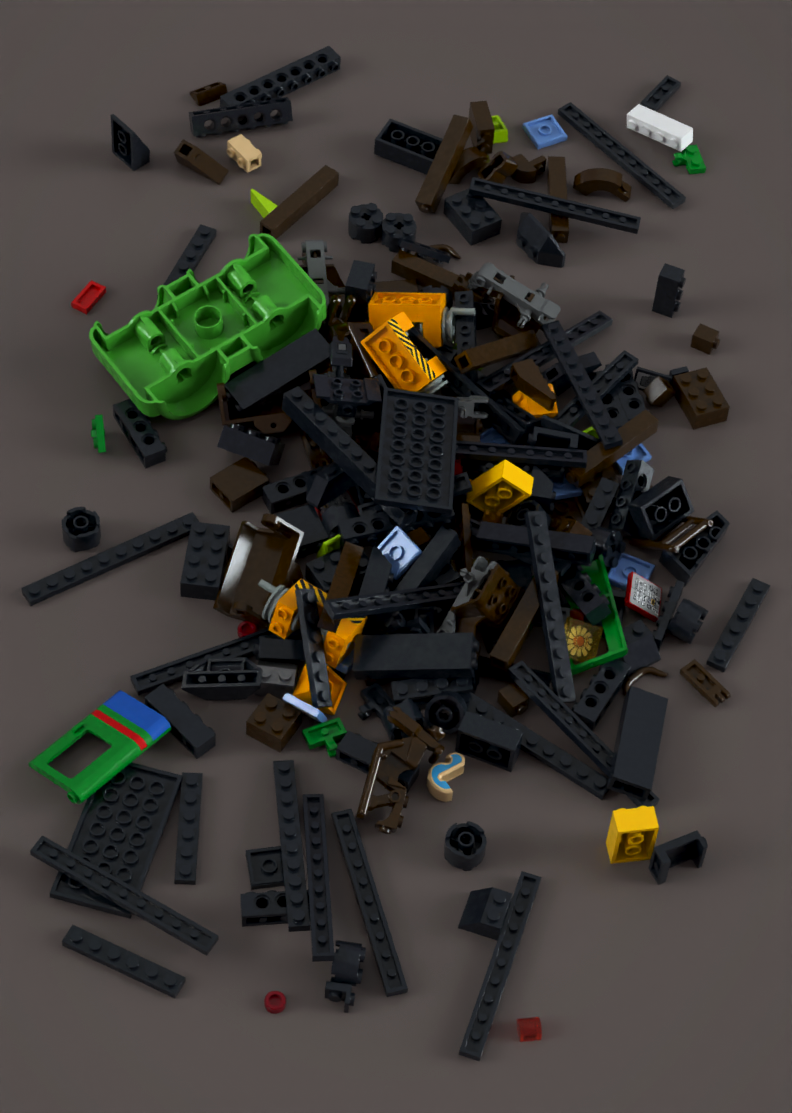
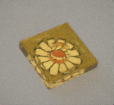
[564,617,603,663]

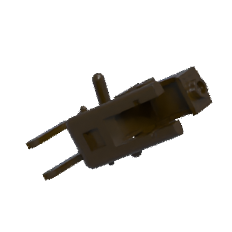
[319,295,383,379]
[356,707,446,834]

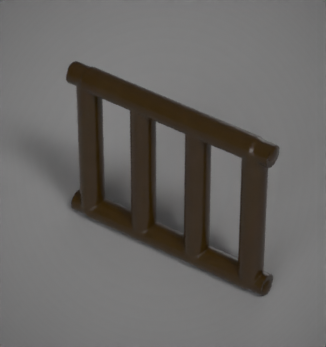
[629,516,713,553]

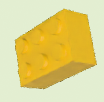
[467,459,534,513]
[606,806,659,864]

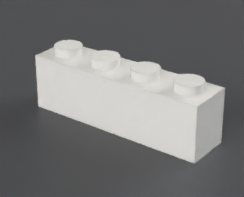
[627,104,693,152]

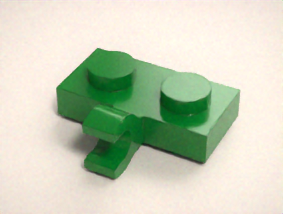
[672,144,706,174]
[91,414,106,453]
[302,717,347,758]

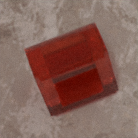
[516,1017,542,1042]

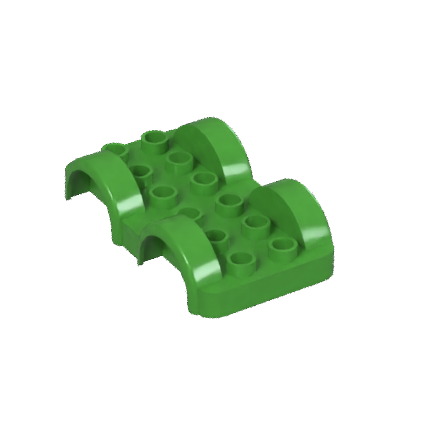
[89,233,327,420]

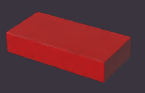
[71,280,106,315]

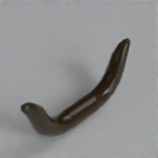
[415,244,461,259]
[623,667,668,696]

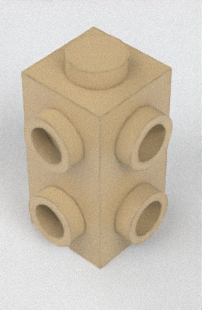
[227,134,262,173]

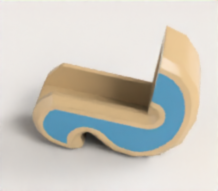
[427,752,465,802]

